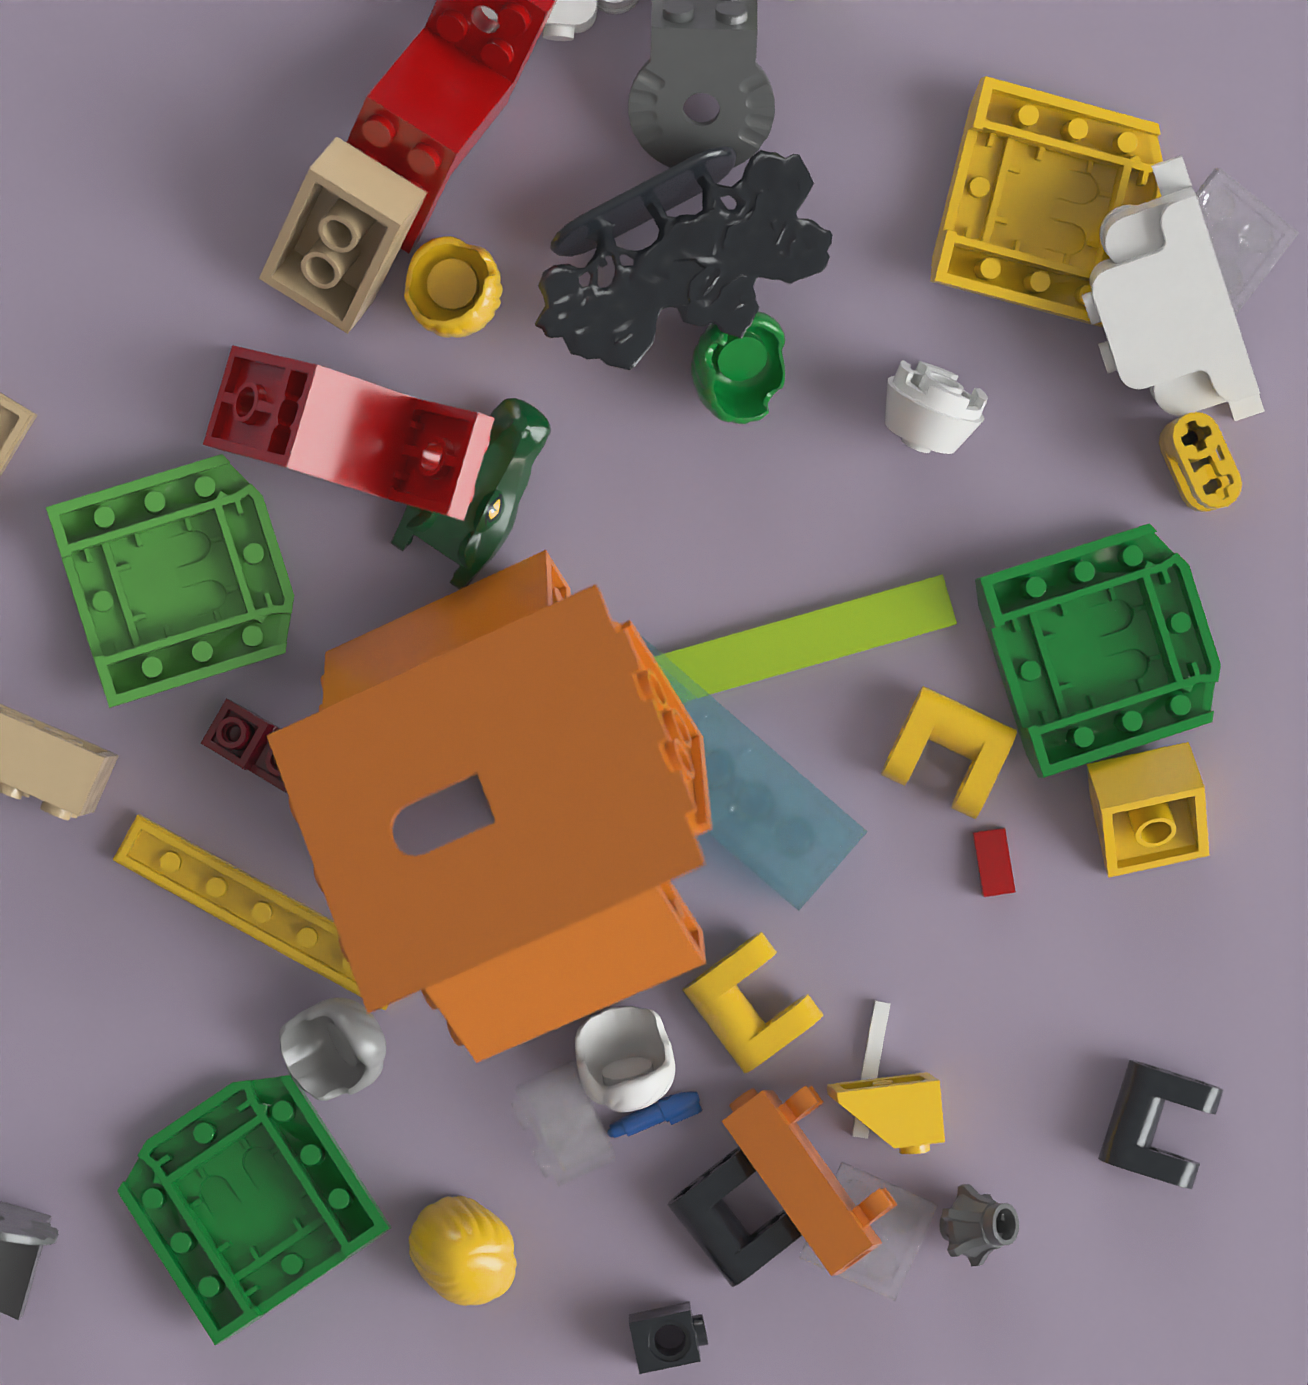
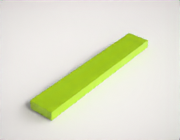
[654,574,957,703]

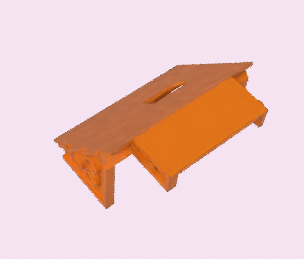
[267,550,712,1063]

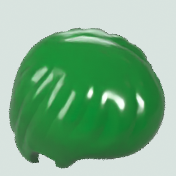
[691,311,786,424]

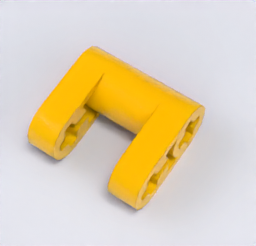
[1159,412,1242,512]
[881,686,1017,819]
[682,931,823,1074]

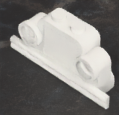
[1082,155,1265,421]

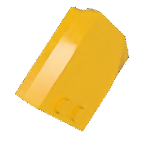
[930,76,1163,328]

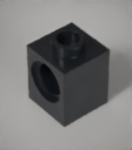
[629,1302,709,1374]

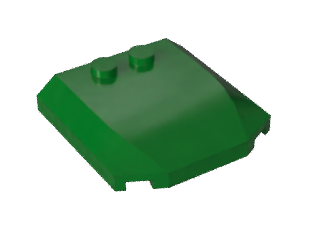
[975,523,1221,778]
[117,1075,392,1345]

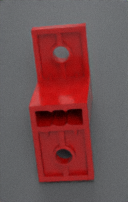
[346,0,557,254]
[203,345,494,520]

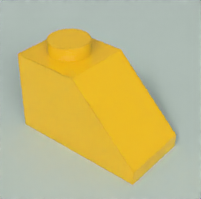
[826,1072,945,1154]

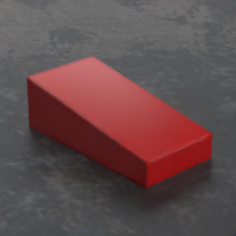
[972,827,1016,897]

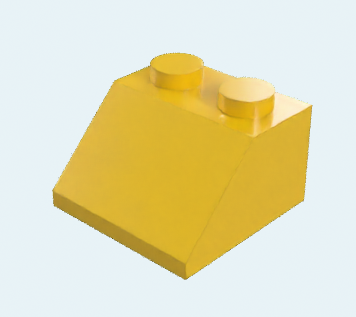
[1087,742,1210,878]

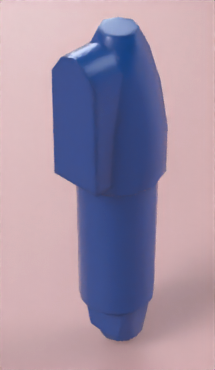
[607,1091,702,1138]

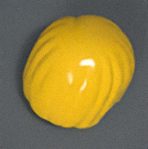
[404,236,503,338]
[408,1196,517,1306]

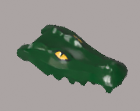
[390,398,551,590]

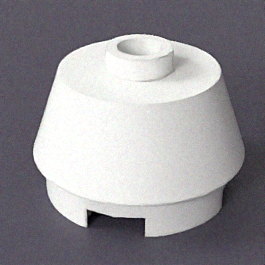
[885,360,988,454]

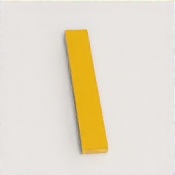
[113,814,389,1011]

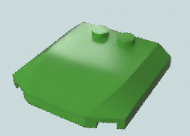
[46,454,295,708]

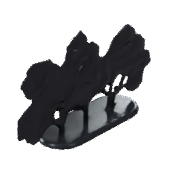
[534,146,832,370]

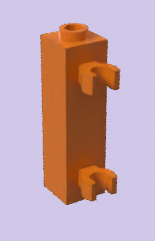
[722,1085,898,1276]

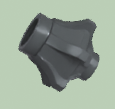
[939,1184,1019,1266]

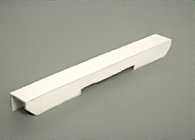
[852,1000,891,1139]

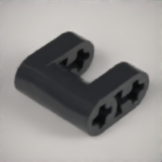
[1098,1059,1224,1189]
[667,1147,802,1287]

